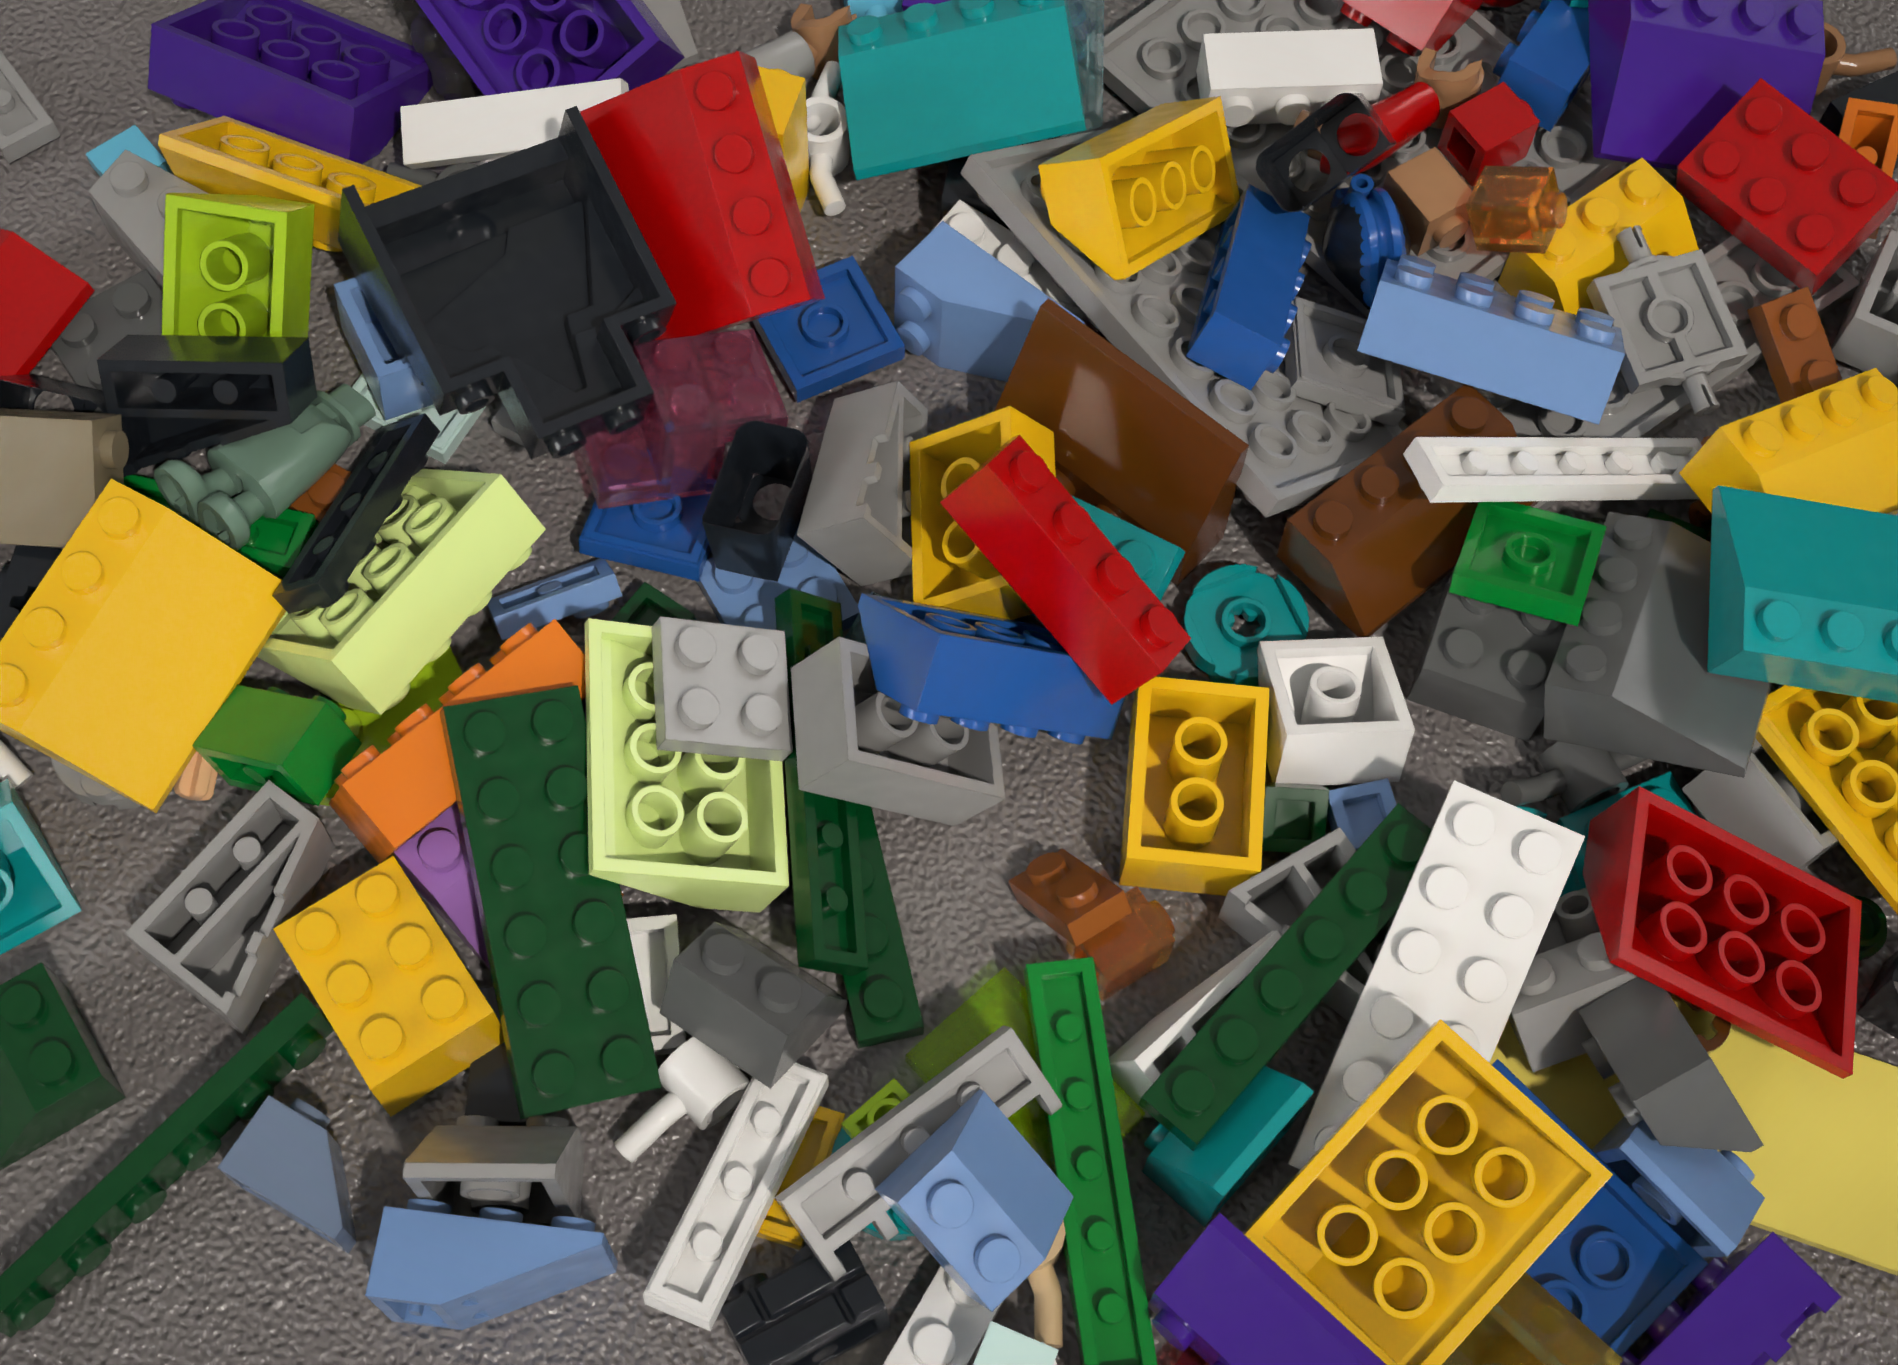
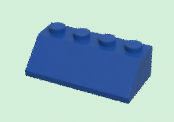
[858,593,1126,745]

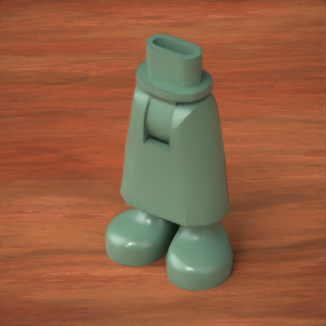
[154,383,376,551]

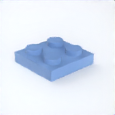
[696,523,861,631]

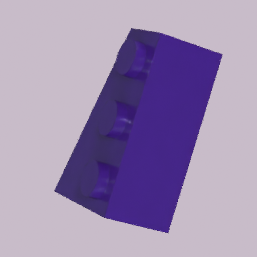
[1613,1231,1841,1365]

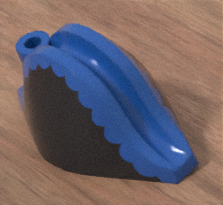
[1322,174,1411,311]

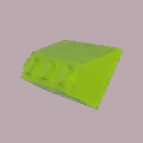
[162,193,315,337]

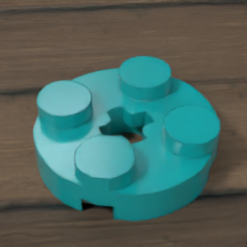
[1182,564,1310,687]

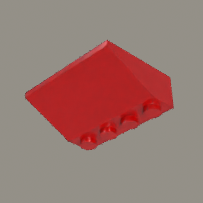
[580,51,825,350]
[1583,786,1862,1079]

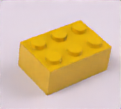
[909,406,1056,620]
[1119,676,1269,896]
[273,856,505,1117]

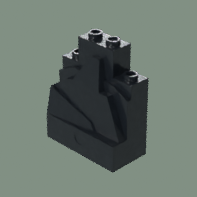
[338,106,677,460]

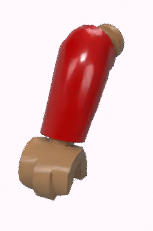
[1293,47,1485,177]

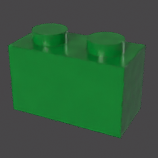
[192,685,362,806]

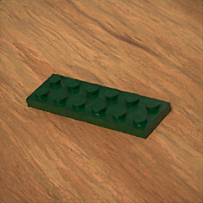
[440,685,661,1120]

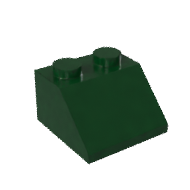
[0,962,126,1171]

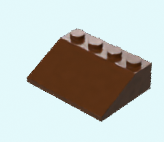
[994,298,1249,586]

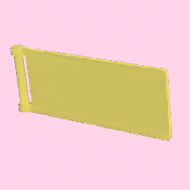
[1490,994,1898,1276]

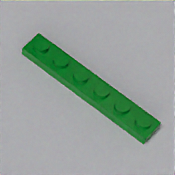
[1023,957,1158,1365]

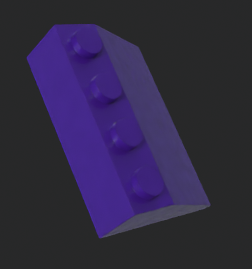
[148,0,447,164]
[415,0,685,96]
[1588,0,1825,170]

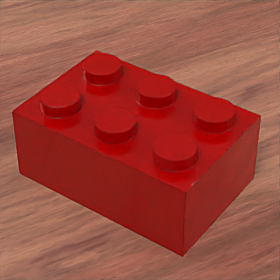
[1676,78,1898,296]

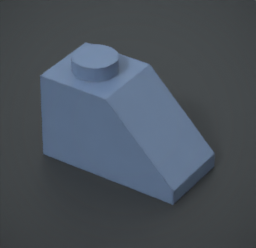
[217,1095,357,1254]

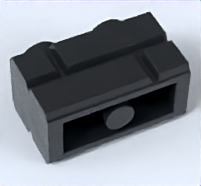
[721,1240,891,1365]

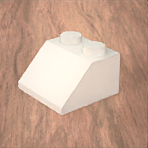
[1257,637,1415,786]

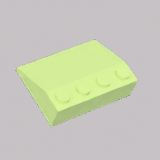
[257,468,546,715]
[584,618,789,913]

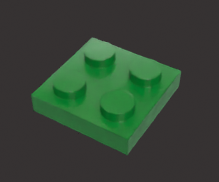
[1449,502,1607,627]

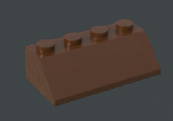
[1276,384,1539,637]

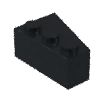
[97,335,317,477]

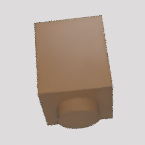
[1382,147,1478,256]

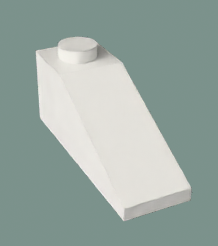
[1109,930,1282,1118]

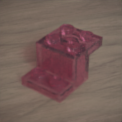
[579,329,788,509]

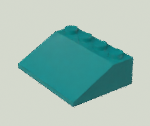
[838,0,1086,180]
[1707,485,1898,703]

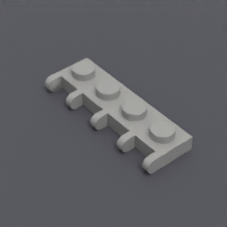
[775,1025,1062,1282]

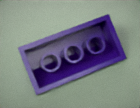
[1148,1213,1386,1365]

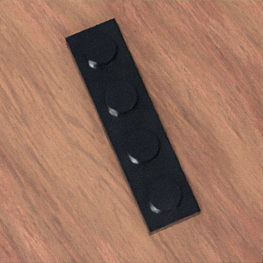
[272,413,440,614]

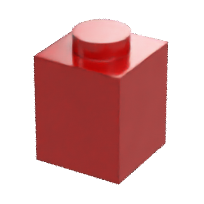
[1437,82,1540,187]

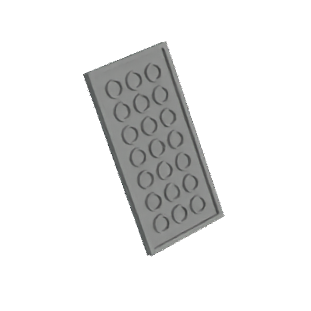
[961,127,1408,517]

